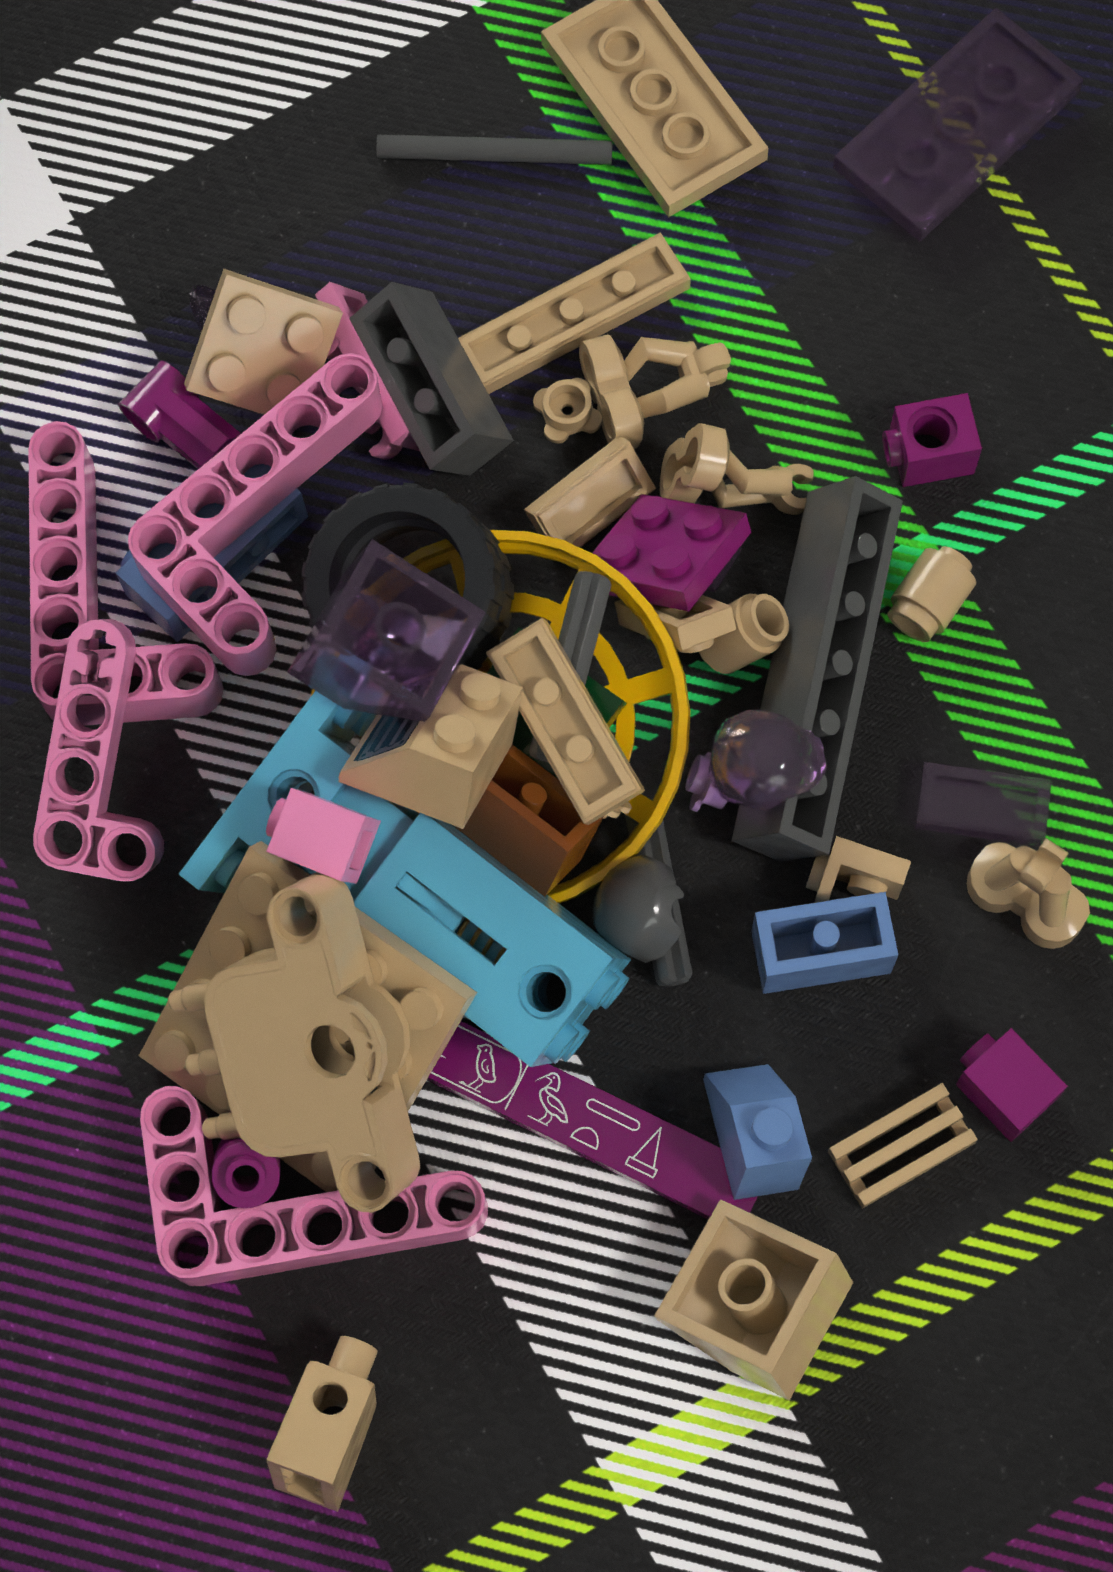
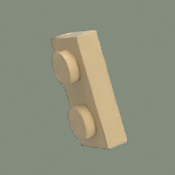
[615,595,736,653]

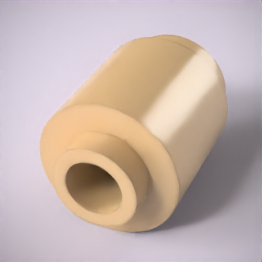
[888,546,976,642]
[699,594,789,674]

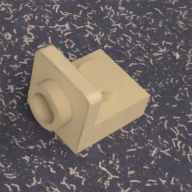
[806,836,911,903]

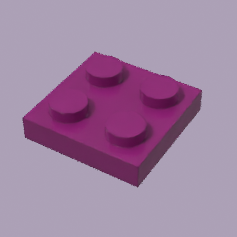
[577,494,751,612]

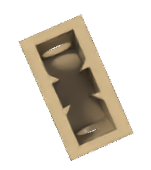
[267,1336,378,1512]

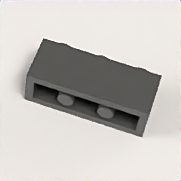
[349,282,514,476]

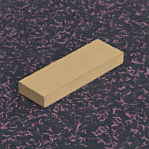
[486,618,645,825]

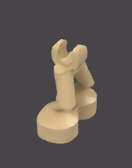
[579,334,731,449]
[660,423,814,515]
[966,838,1090,949]

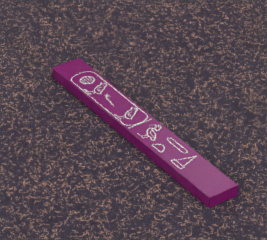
[427,1021,758,1220]

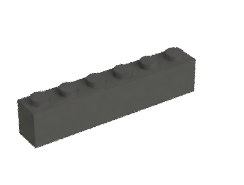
[731,476,903,862]

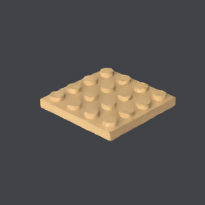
[139,841,477,1192]

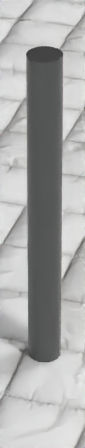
[376,134,613,165]

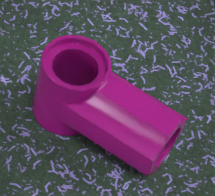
[118,361,241,469]

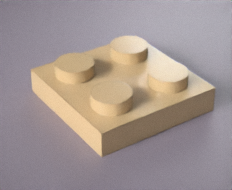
[184,269,343,415]

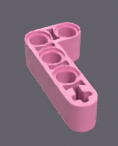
[33,619,164,881]

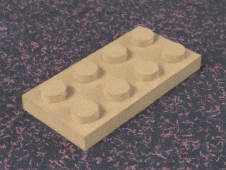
[541,0,768,218]

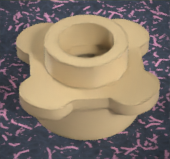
[533,378,602,443]

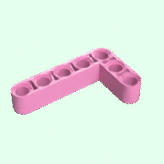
[128,353,383,676]
[28,421,224,725]
[140,1086,488,1286]

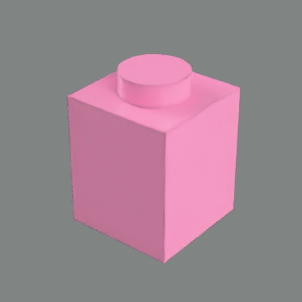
[266,788,381,884]

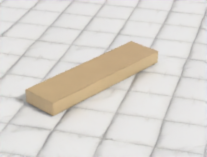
[458,232,691,394]

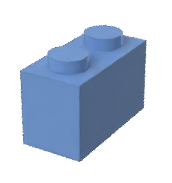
[752,892,898,994]

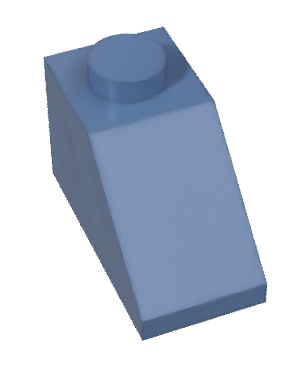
[703,1064,812,1200]

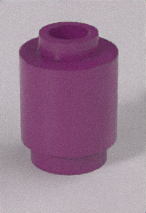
[212,1138,281,1208]

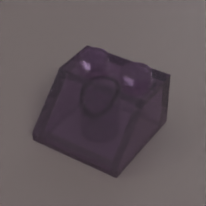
[287,539,486,722]

